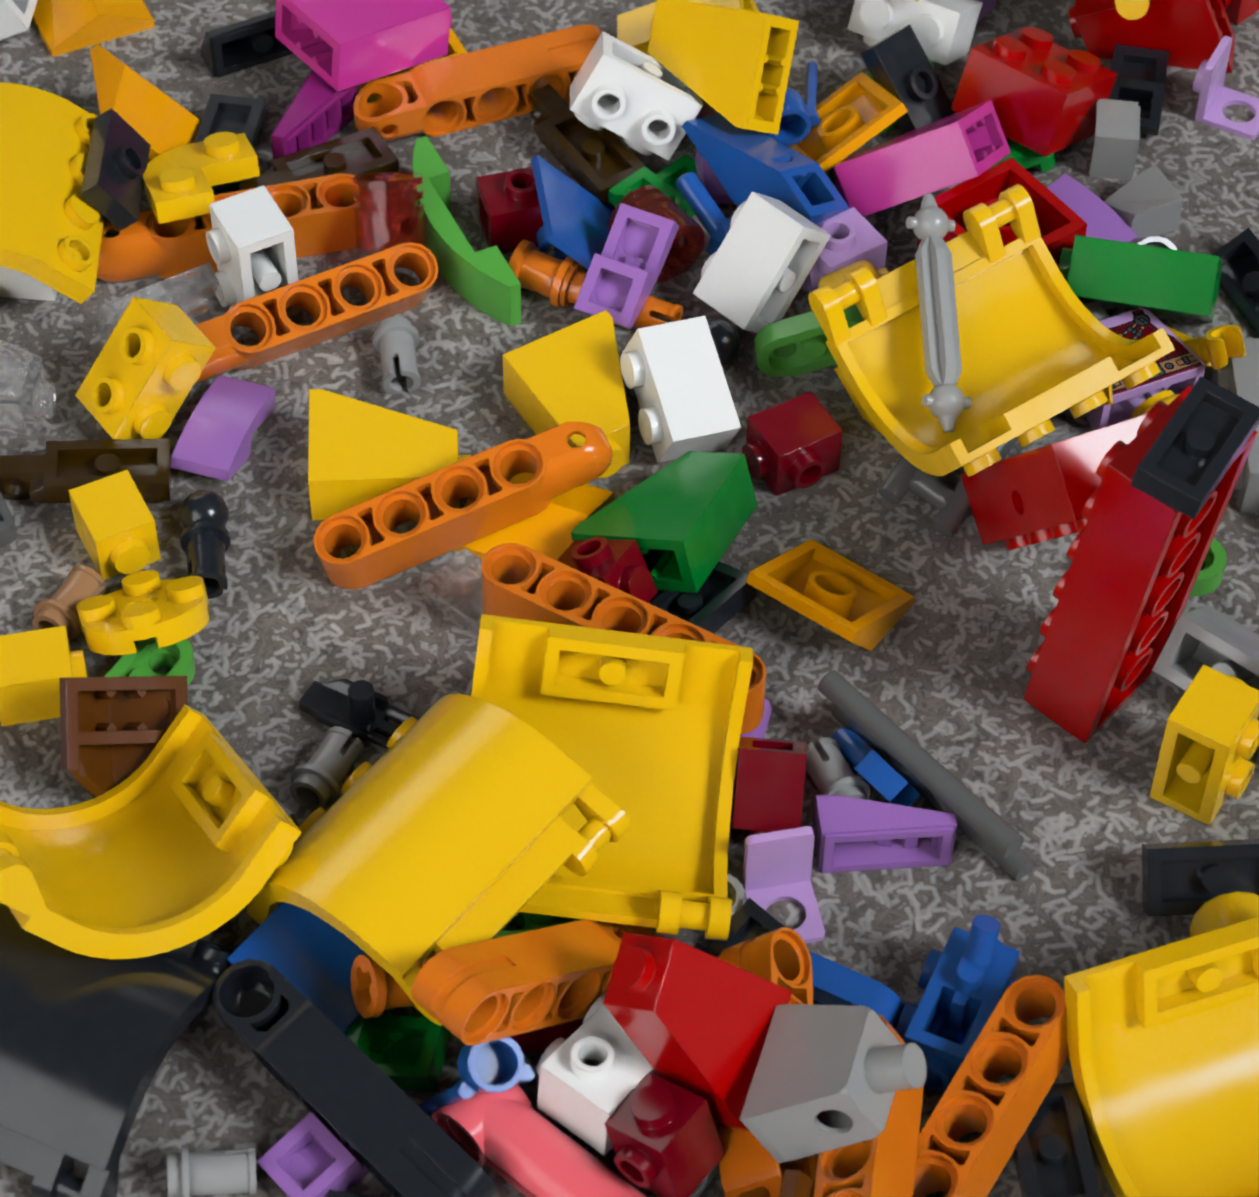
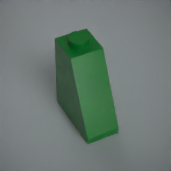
[1059,235,1223,323]
[570,451,758,593]

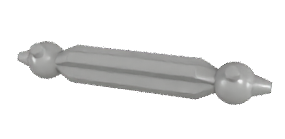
[906,194,971,433]

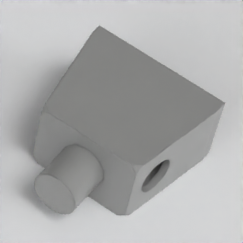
[740,1004,927,1163]

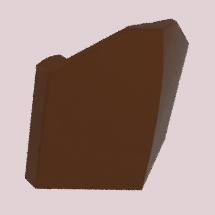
[59,676,188,798]

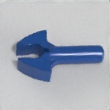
[676,172,732,256]
[832,727,921,807]

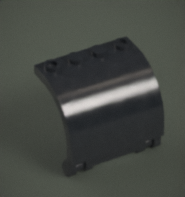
[0,902,234,1197]

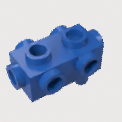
[895,915,1020,1093]

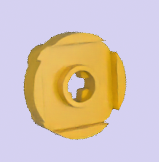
[76,570,210,656]

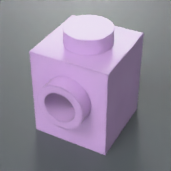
[801,207,888,292]

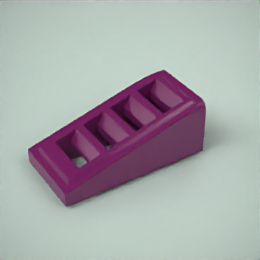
[271,70,358,159]

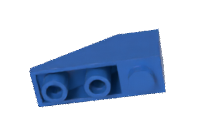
[682,114,849,225]

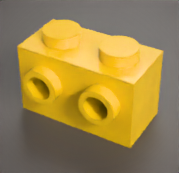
[75,297,216,440]
[1149,664,1259,825]

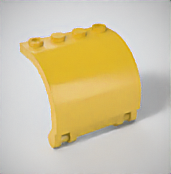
[0,82,104,304]
[808,184,1175,477]
[471,614,753,941]
[247,694,631,1026]
[0,704,302,959]
[1064,916,1259,1197]

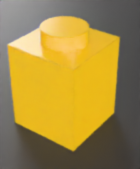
[68,469,161,580]
[0,625,88,727]

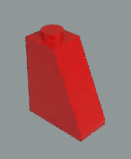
[1069,0,1235,74]
[603,932,792,1132]

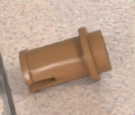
[32,565,107,641]

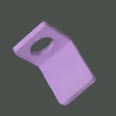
[1193,35,1259,140]
[742,826,825,943]

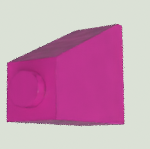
[275,0,452,92]
[834,100,1011,217]

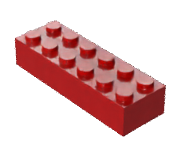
[1023,385,1258,744]

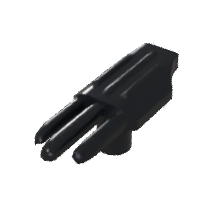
[299,679,420,749]

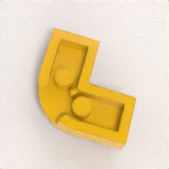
[143,132,260,224]

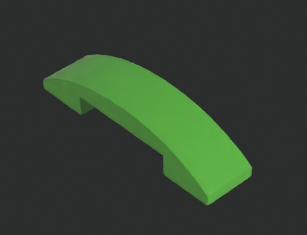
[412,136,521,326]

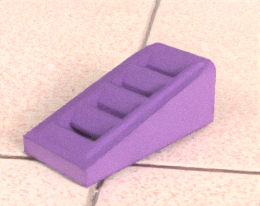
[812,795,957,873]

